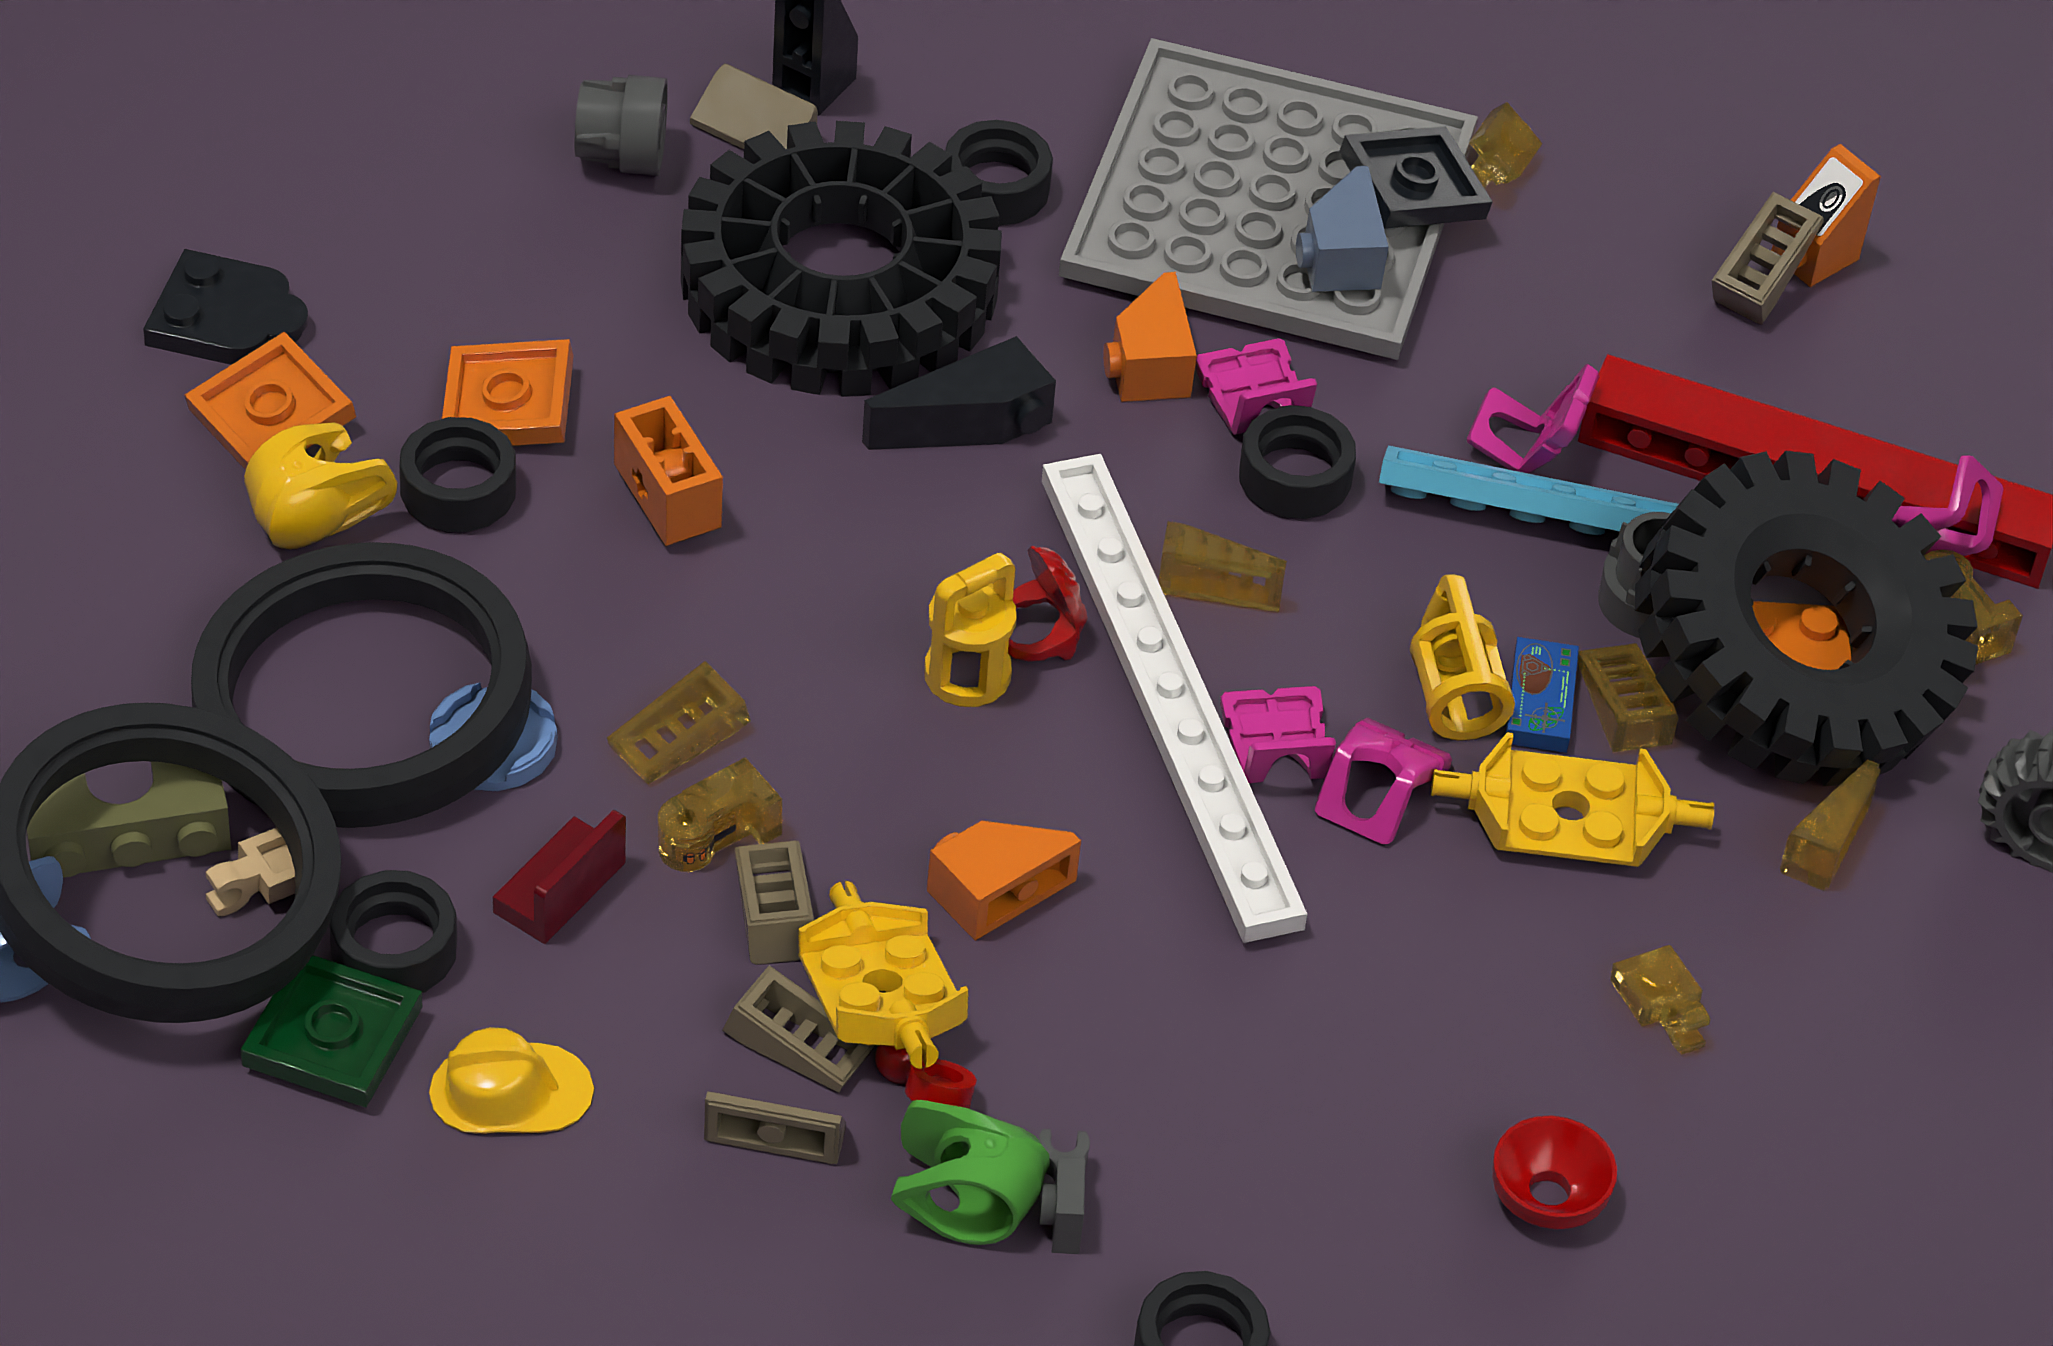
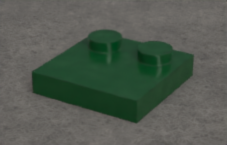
[241,955,423,1108]

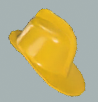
[429,1027,594,1134]

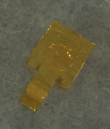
[1469,102,1543,189]
[1610,945,1711,1054]

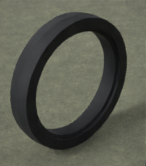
[191,542,532,828]
[0,702,341,1023]

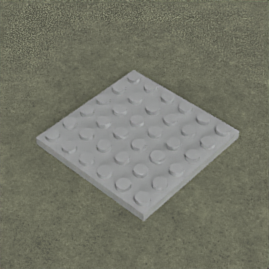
[1059,38,1478,360]

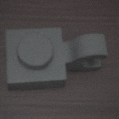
[1038,1129,1090,1254]

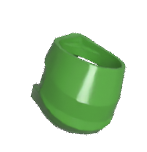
[891,1100,1050,1245]

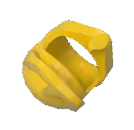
[244,422,397,549]

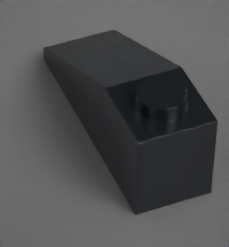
[772,0,858,116]
[862,336,1056,450]

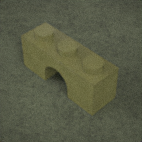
[26,762,231,877]

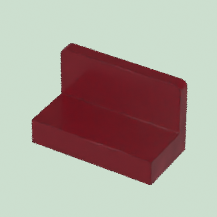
[493,810,626,944]

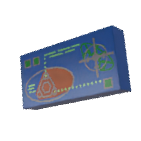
[1506,637,1579,753]

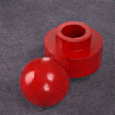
[875,1045,977,1109]

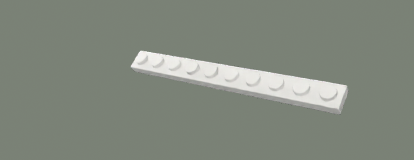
[1042,454,1307,943]

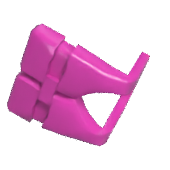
[1195,338,1317,435]
[1467,364,1600,473]
[1892,456,2004,559]
[1220,686,1336,783]
[1314,718,1452,844]

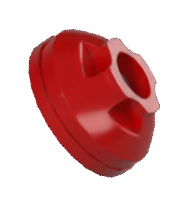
[1492,1115,1617,1229]

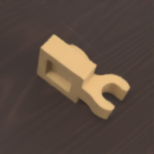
[206,828,296,916]

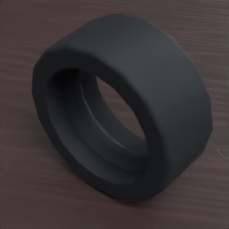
[945,119,1053,226]
[1239,405,1356,519]
[399,417,516,532]
[329,870,457,993]
[1134,1271,1271,1346]

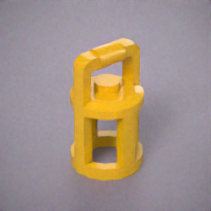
[924,553,1017,707]
[1410,574,1515,741]

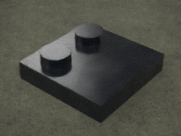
[1339,126,1493,229]

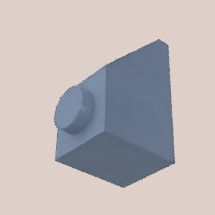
[1296,166,1389,292]

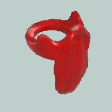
[1008,546,1088,662]

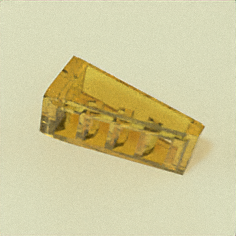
[1159,521,1287,612]
[1577,643,1678,752]
[607,661,751,784]
[1780,760,1881,891]

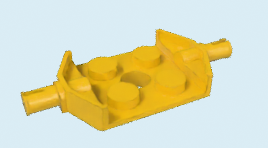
[1431,732,1714,867]
[799,881,968,1069]

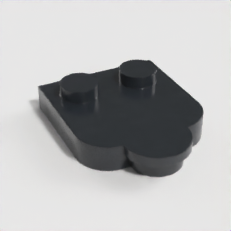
[143,249,308,365]

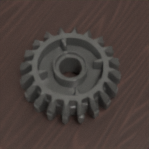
[1978,728,2053,873]

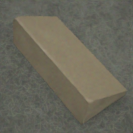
[690,63,818,149]
[704,1091,846,1164]

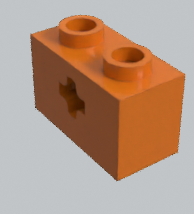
[614,396,723,546]

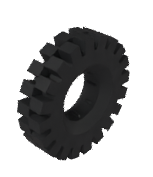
[681,121,1002,397]
[1635,451,1978,786]

